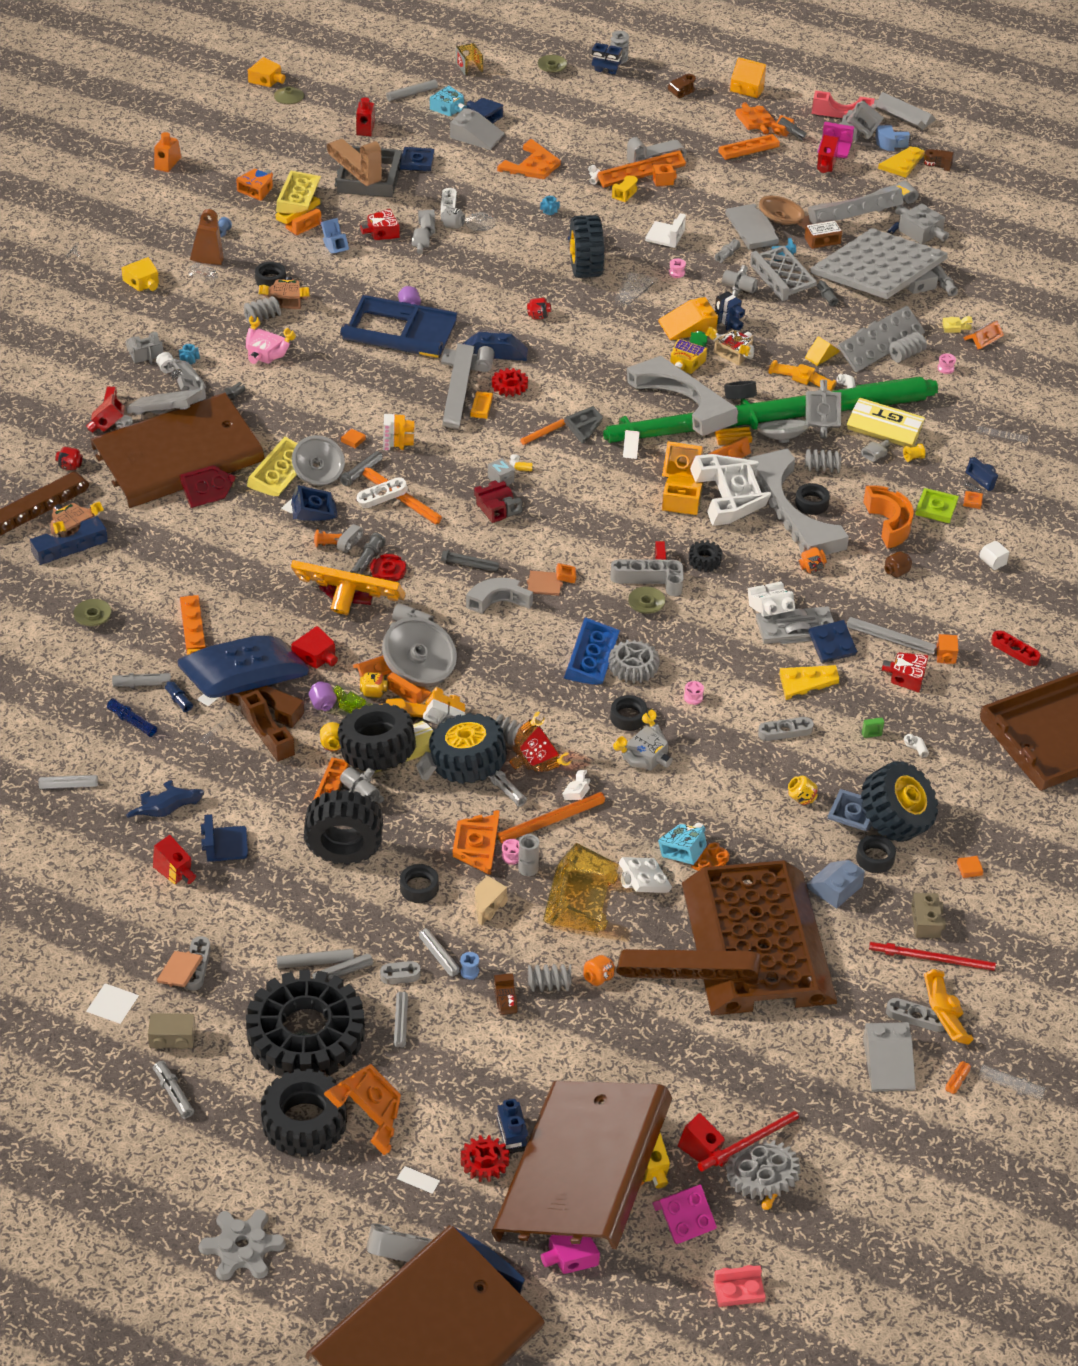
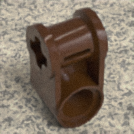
[668,74,696,99]

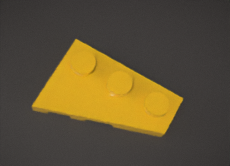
[779,665,839,700]

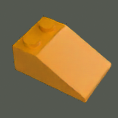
[658,297,718,341]

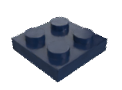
[400,147,435,171]
[808,620,858,663]

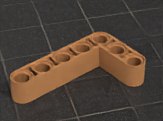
[327,138,382,186]

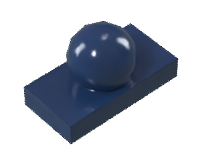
[965,457,998,491]

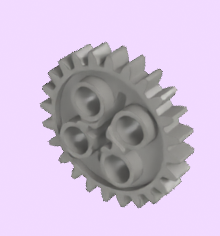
[726,1139,801,1200]

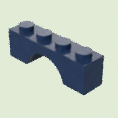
[30,516,108,565]

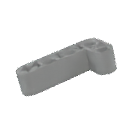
[627,137,687,163]
[610,559,683,596]
[366,1223,433,1262]

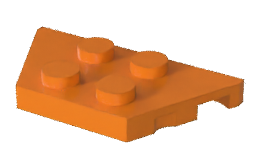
[453,810,500,874]

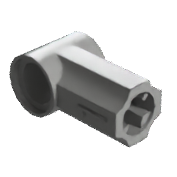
[418,210,435,236]

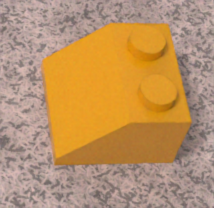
[730,57,766,98]
[662,441,704,477]

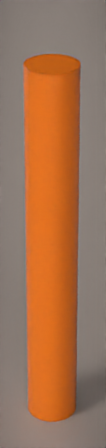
[520,419,565,445]

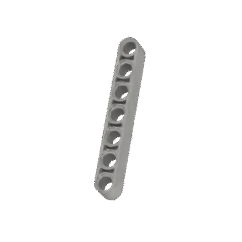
[442,343,474,430]

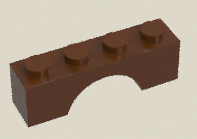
[226,686,304,728]
[240,690,295,762]

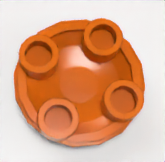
[690,842,730,871]

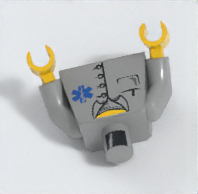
[613,710,673,770]

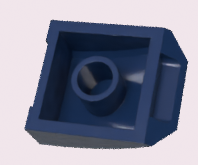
[291,485,338,521]

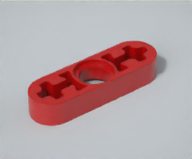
[991,630,1041,666]

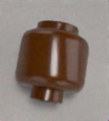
[884,551,912,578]

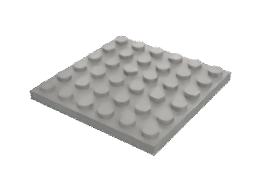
[811,228,948,299]

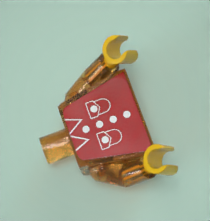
[509,712,572,772]

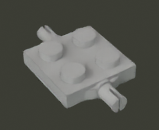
[806,380,841,438]

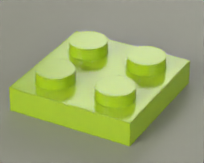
[915,488,959,523]

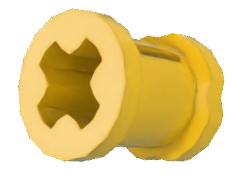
[903,443,926,462]

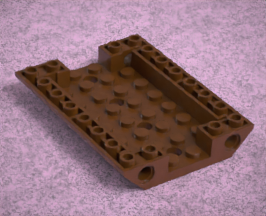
[682,860,837,1016]

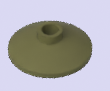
[538,55,567,72]
[274,86,304,104]
[628,586,665,614]
[73,599,111,626]

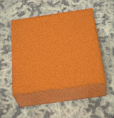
[341,428,366,448]
[963,491,983,509]
[556,563,576,583]
[957,856,983,878]

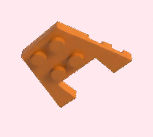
[497,139,561,179]
[324,1064,401,1155]

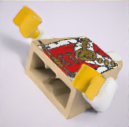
[705,327,754,366]

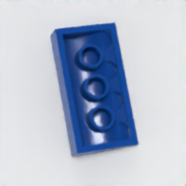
[564,617,620,684]

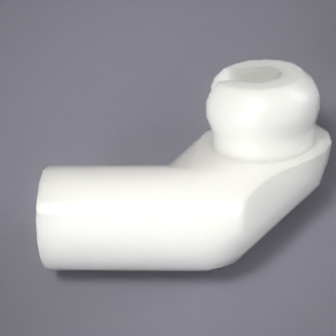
[588,165,600,185]
[837,374,856,388]
[904,734,929,758]

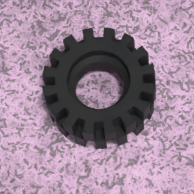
[689,540,722,572]

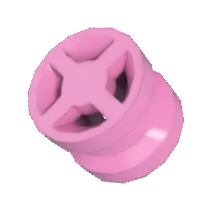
[669,259,686,278]
[938,354,956,374]
[684,681,704,705]
[502,839,519,865]

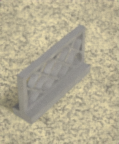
[750,245,817,301]

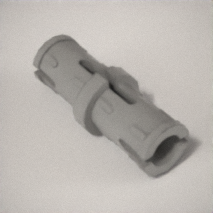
[714,239,741,263]

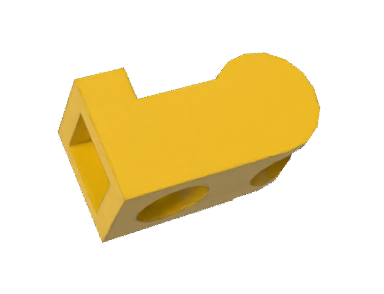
[612,176,638,202]

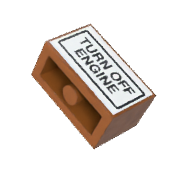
[804,220,842,249]

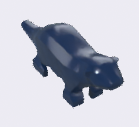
[126,780,204,818]

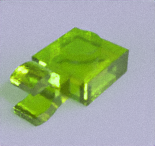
[333,685,366,714]

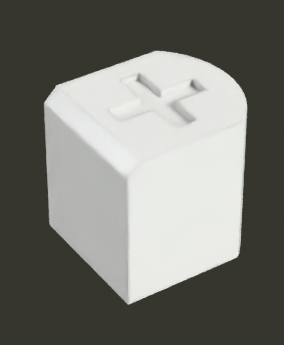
[980,541,1009,570]

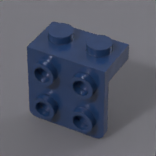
[201,814,248,862]

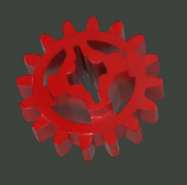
[492,368,528,397]
[461,1135,509,1182]

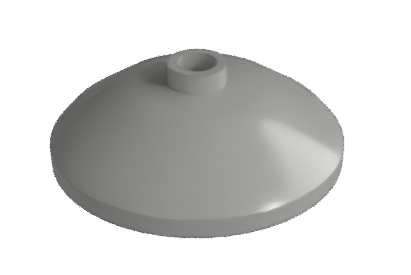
[757,420,809,443]
[292,435,345,486]

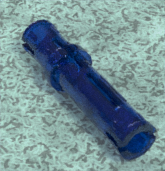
[107,698,157,737]

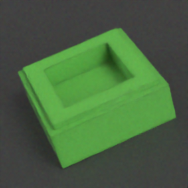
[862,718,884,738]

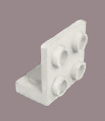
[645,213,686,248]

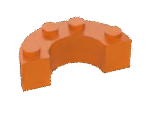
[863,485,914,549]

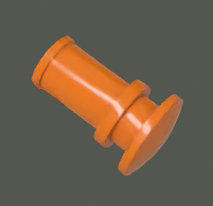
[314,529,342,548]

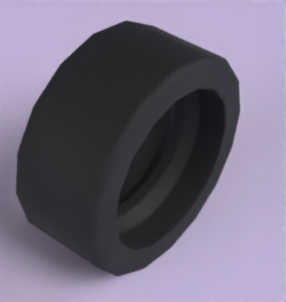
[255,262,286,287]
[724,381,757,399]
[795,483,830,515]
[610,695,647,731]
[856,835,896,873]
[400,864,439,903]

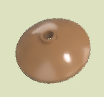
[759,195,805,225]

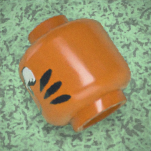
[583,955,615,986]

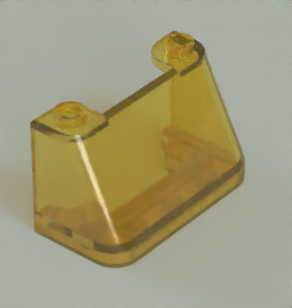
[543,843,619,933]

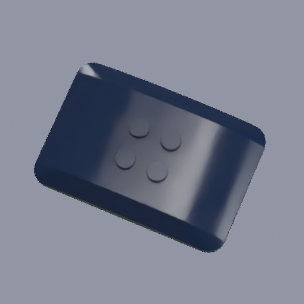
[177,636,309,698]

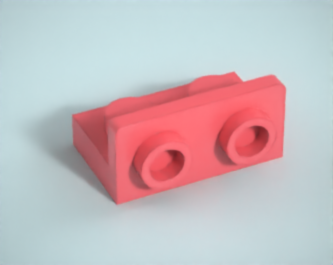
[713,1265,766,1307]

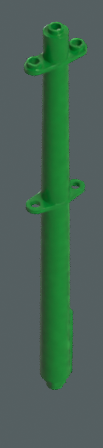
[603,376,938,443]

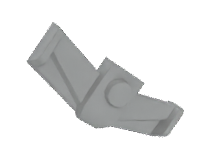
[171,359,206,401]

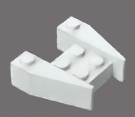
[690,454,771,526]

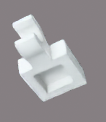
[562,770,590,800]

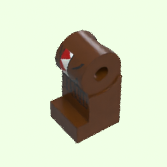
[924,149,954,172]
[494,973,518,1016]

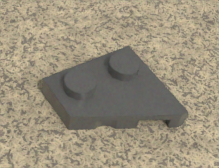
[564,406,603,444]

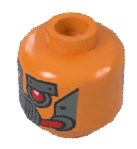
[798,547,827,574]

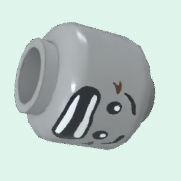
[441,207,465,229]

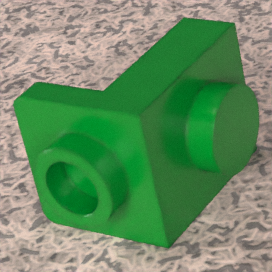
[690,331,708,347]

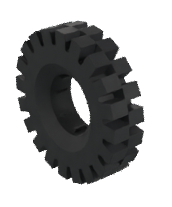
[246,970,365,1077]

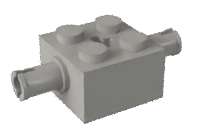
[895,203,949,244]

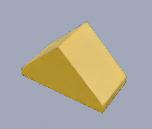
[805,336,840,366]

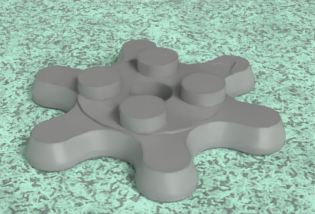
[198,1209,286,1281]

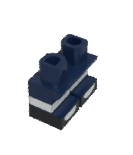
[592,43,623,75]
[715,291,745,331]
[497,1099,528,1154]

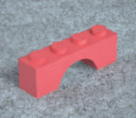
[812,90,875,122]

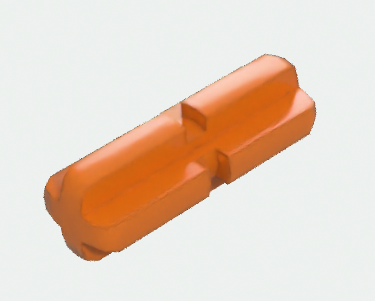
[945,1061,971,1094]

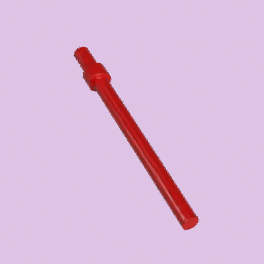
[869,942,996,971]
[698,1111,799,1171]

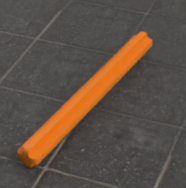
[363,467,442,524]
[498,792,605,844]

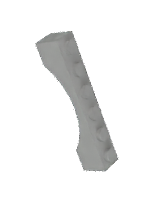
[808,186,904,224]

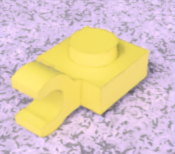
[942,316,973,333]

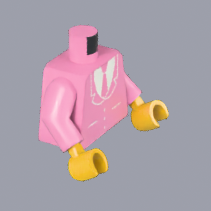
[246,316,296,364]

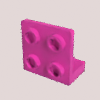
[817,122,854,158]
[652,1184,717,1244]

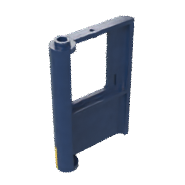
[340,295,457,358]

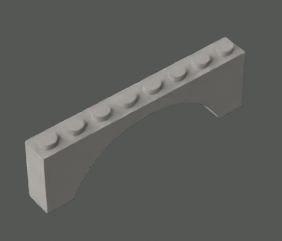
[627,356,738,436]
[749,448,849,555]

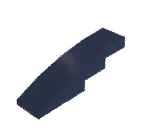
[454,1227,525,1295]

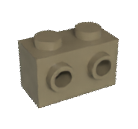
[911,893,946,938]
[148,1013,196,1049]

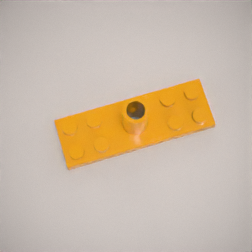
[291,560,406,615]

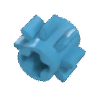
[540,196,560,215]
[179,344,200,364]

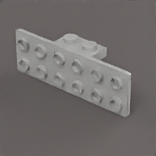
[838,306,925,372]

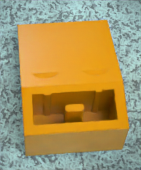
[662,474,704,515]

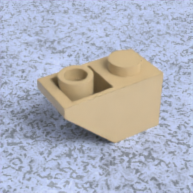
[475,876,508,925]

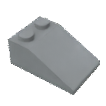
[450,108,504,150]
[863,1022,916,1092]

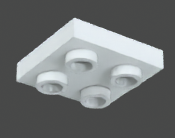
[619,857,672,893]

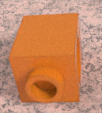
[652,164,677,186]
[936,634,958,664]

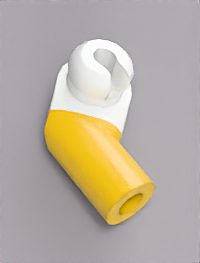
[509,454,533,472]

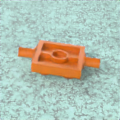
[735,102,776,135]

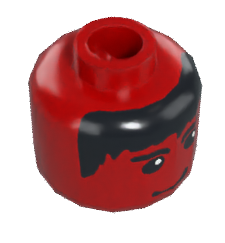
[527,297,552,320]
[55,446,83,471]

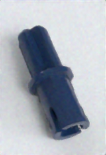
[165,681,193,712]

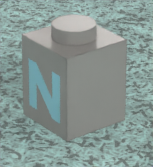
[488,458,514,486]

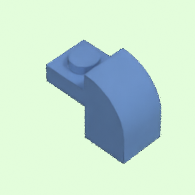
[875,125,910,151]
[321,218,349,253]

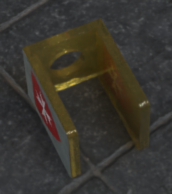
[456,43,483,75]

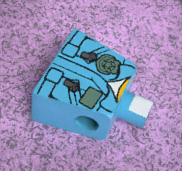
[430,85,467,116]
[658,823,707,865]

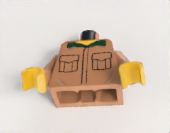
[258,277,310,309]
[50,502,104,538]

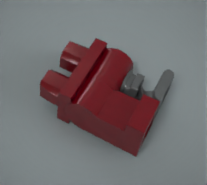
[474,480,522,523]

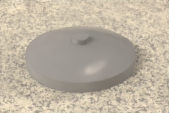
[382,617,457,687]

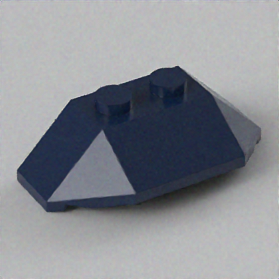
[462,330,528,361]

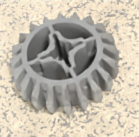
[608,639,660,684]

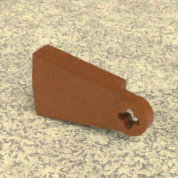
[190,209,224,265]

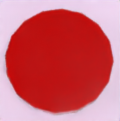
[370,554,406,582]

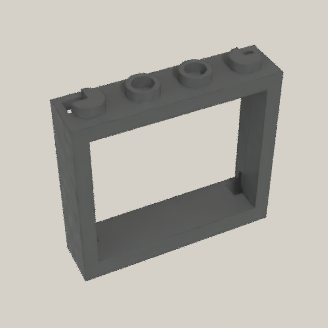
[334,146,402,198]

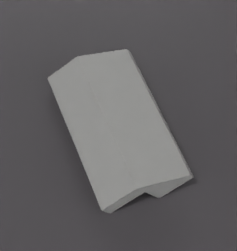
[874,92,936,130]

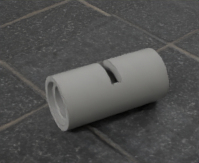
[518,834,540,876]

